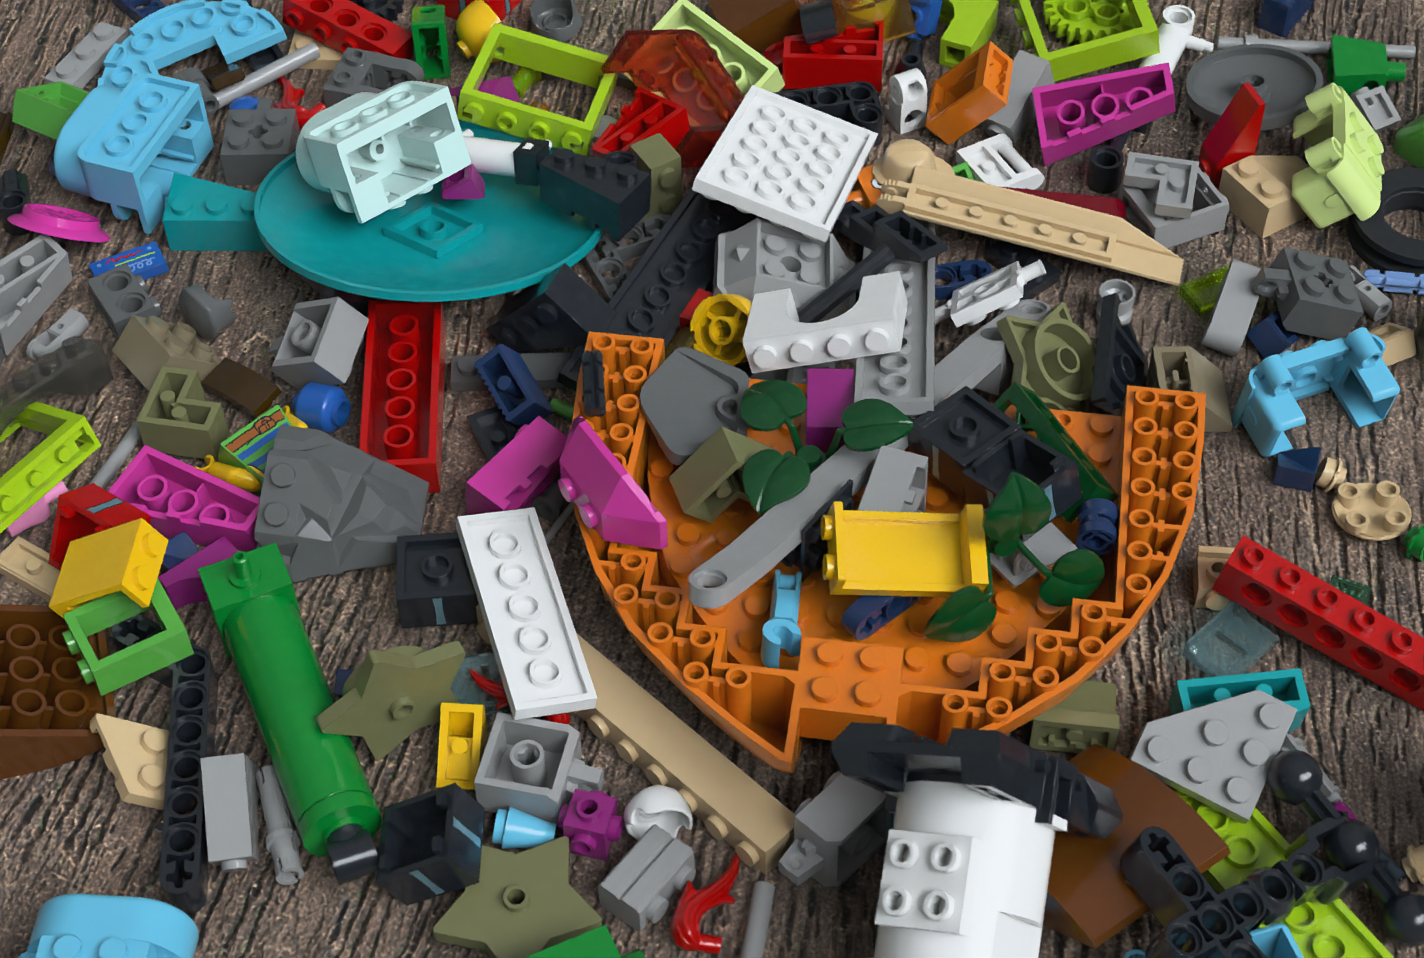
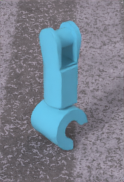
[760,569,802,669]

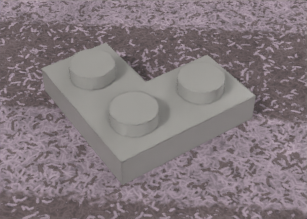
[1123,152,1199,219]

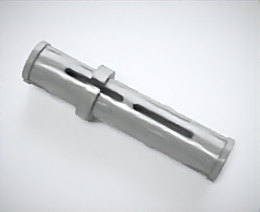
[255,765,304,885]

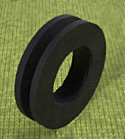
[1347,168,1424,277]

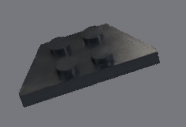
[1091,293,1148,416]

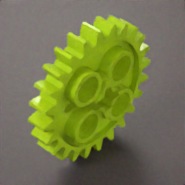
[1043,0,1149,44]

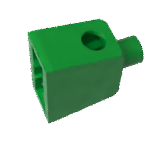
[411,5,451,80]
[1326,35,1406,96]

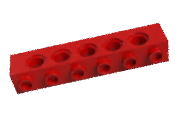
[1211,535,1424,711]

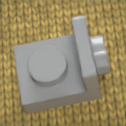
[1349,85,1402,133]

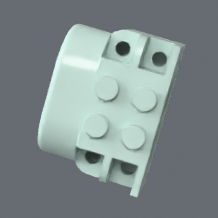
[296,81,471,224]

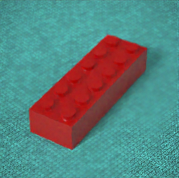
[359,299,446,493]

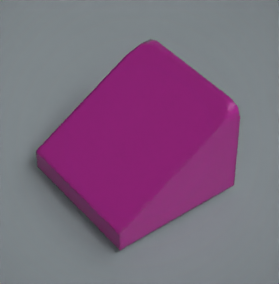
[441,163,485,199]

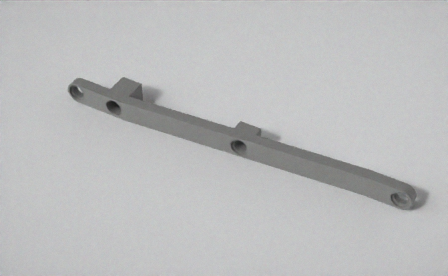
[688,299,1050,609]

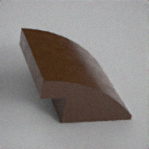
[0,604,116,780]
[1043,743,1231,948]

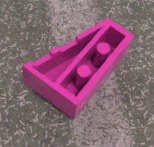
[465,416,568,515]

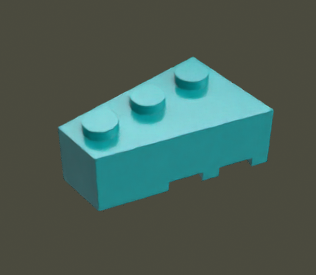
[162,173,269,251]
[1168,668,1311,733]

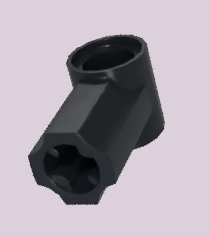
[0,169,31,236]

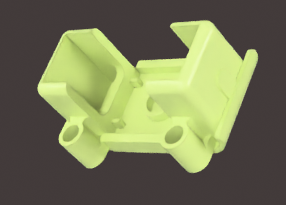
[1292,82,1384,228]

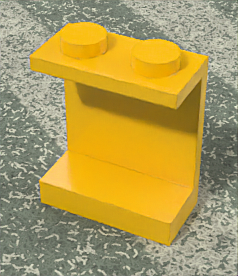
[48,518,169,619]

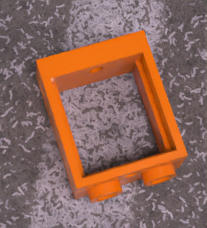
[925,41,1013,145]

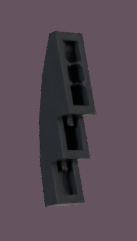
[833,200,948,263]

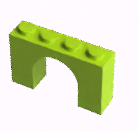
[850,0,999,68]

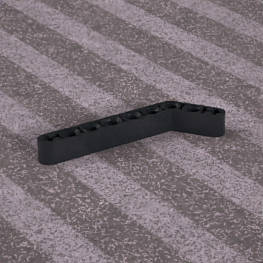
[111,614,218,915]

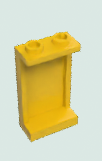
[820,501,989,597]

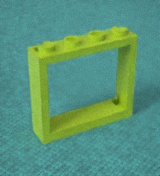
[1009,0,1160,82]
[457,22,621,156]
[0,392,101,534]

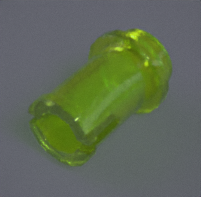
[511,65,542,100]

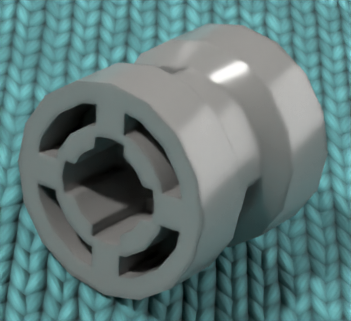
[1095,279,1135,325]

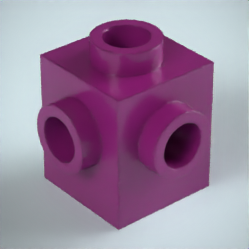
[558,789,623,861]

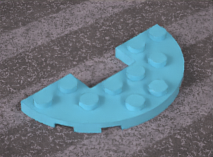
[97,0,287,89]

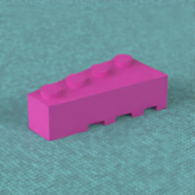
[1032,62,1176,166]
[108,445,260,552]

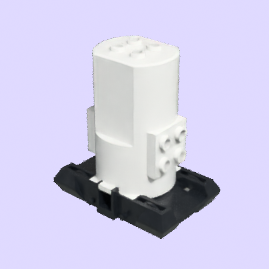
[831,722,1123,958]

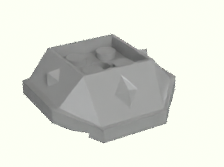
[713,218,856,322]

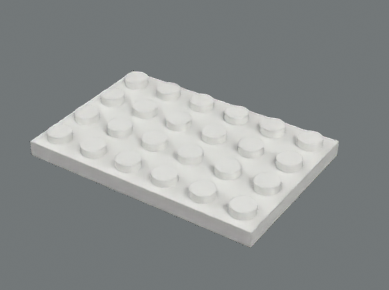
[692,85,878,242]

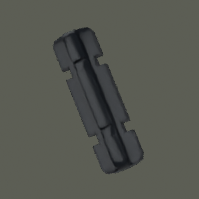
[582,350,606,418]

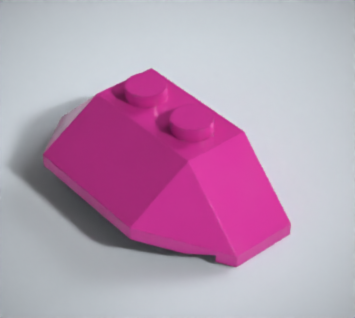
[558,415,668,550]

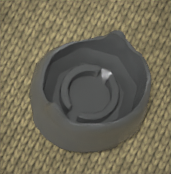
[530,0,583,43]
[179,285,237,340]

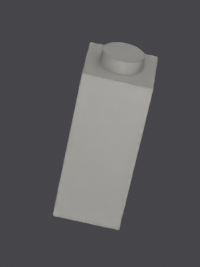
[983,50,1055,143]
[201,753,259,872]

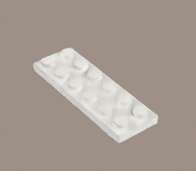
[456,507,598,720]

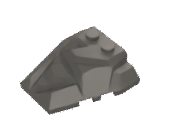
[254,425,429,584]

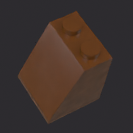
[708,0,803,54]

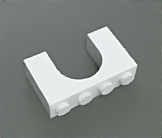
[742,271,908,373]

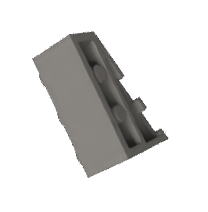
[0,234,73,357]
[857,445,928,513]

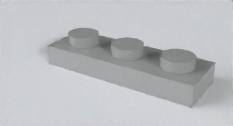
[44,21,129,89]

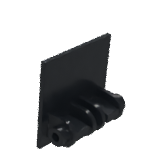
[781,479,854,583]

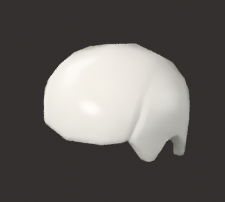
[623,784,693,841]

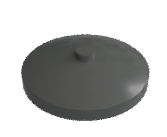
[1186,44,1323,131]

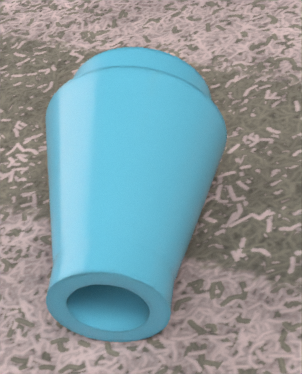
[492,806,557,849]

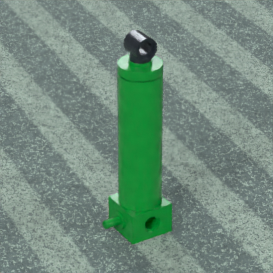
[198,542,382,885]

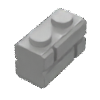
[598,824,696,932]

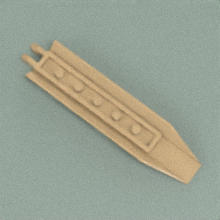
[876,165,1184,286]

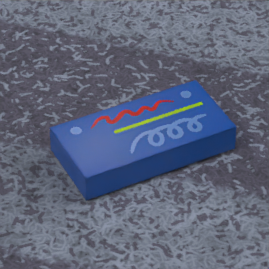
[88,241,169,280]

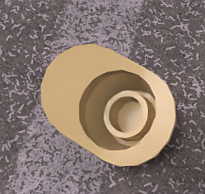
[873,139,955,184]

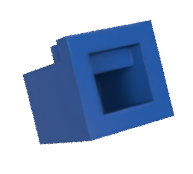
[896,0,942,40]

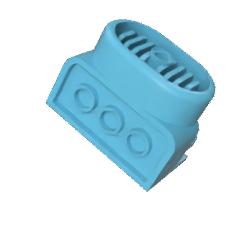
[54,73,214,234]
[18,893,199,958]

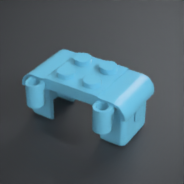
[1231,327,1400,457]

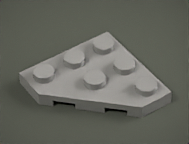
[1129,689,1297,824]

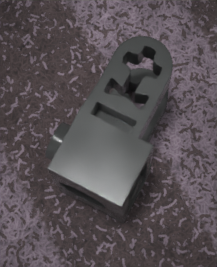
[323,47,425,108]

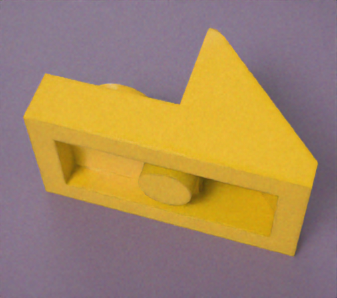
[436,702,488,790]

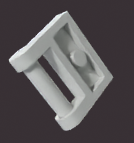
[956,133,1044,190]

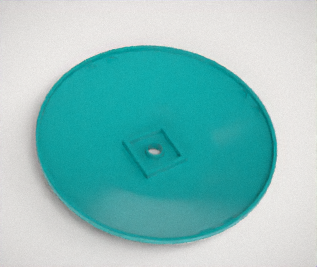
[254,119,605,302]

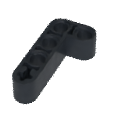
[774,81,883,147]

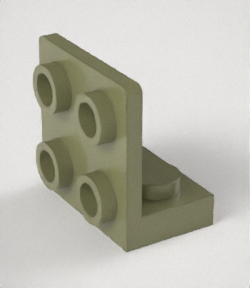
[1029,680,1120,753]

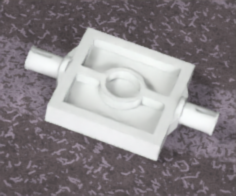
[935,259,1046,328]

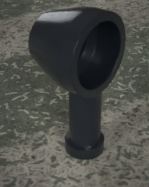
[894,38,927,80]

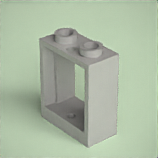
[1118,167,1229,248]

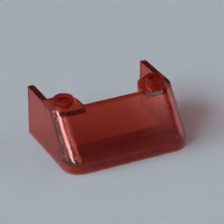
[600,29,745,168]

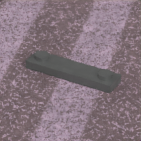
[450,352,573,391]

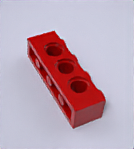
[282,0,413,60]

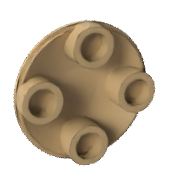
[1332,481,1412,541]

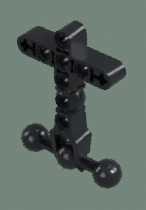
[1120,749,1424,958]

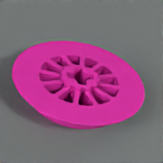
[7,203,111,242]

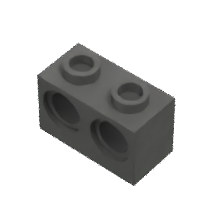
[87,263,163,341]

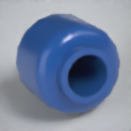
[292,381,351,433]

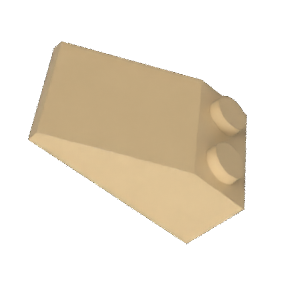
[1219,155,1310,239]

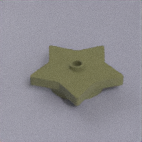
[996,302,1097,413]
[316,640,466,761]
[433,836,602,958]

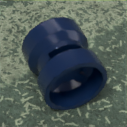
[1076,498,1119,555]

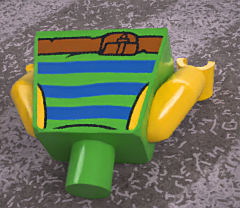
[195,405,308,496]

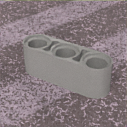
[1201,258,1261,357]

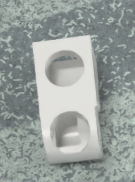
[884,68,927,135]

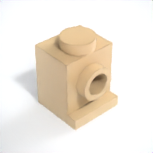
[1193,545,1236,611]

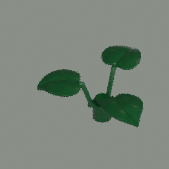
[740,380,914,516]
[923,471,1105,642]

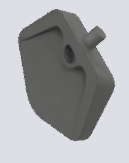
[639,347,750,466]

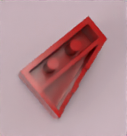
[783,20,884,92]
[591,87,692,158]

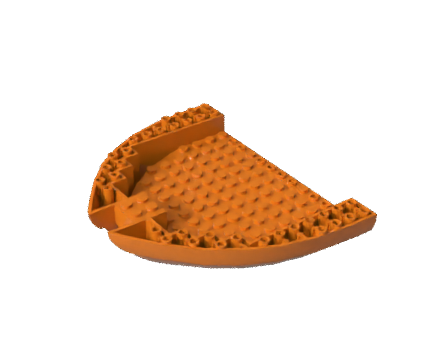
[570,331,1206,774]

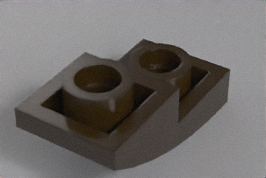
[201,358,281,418]

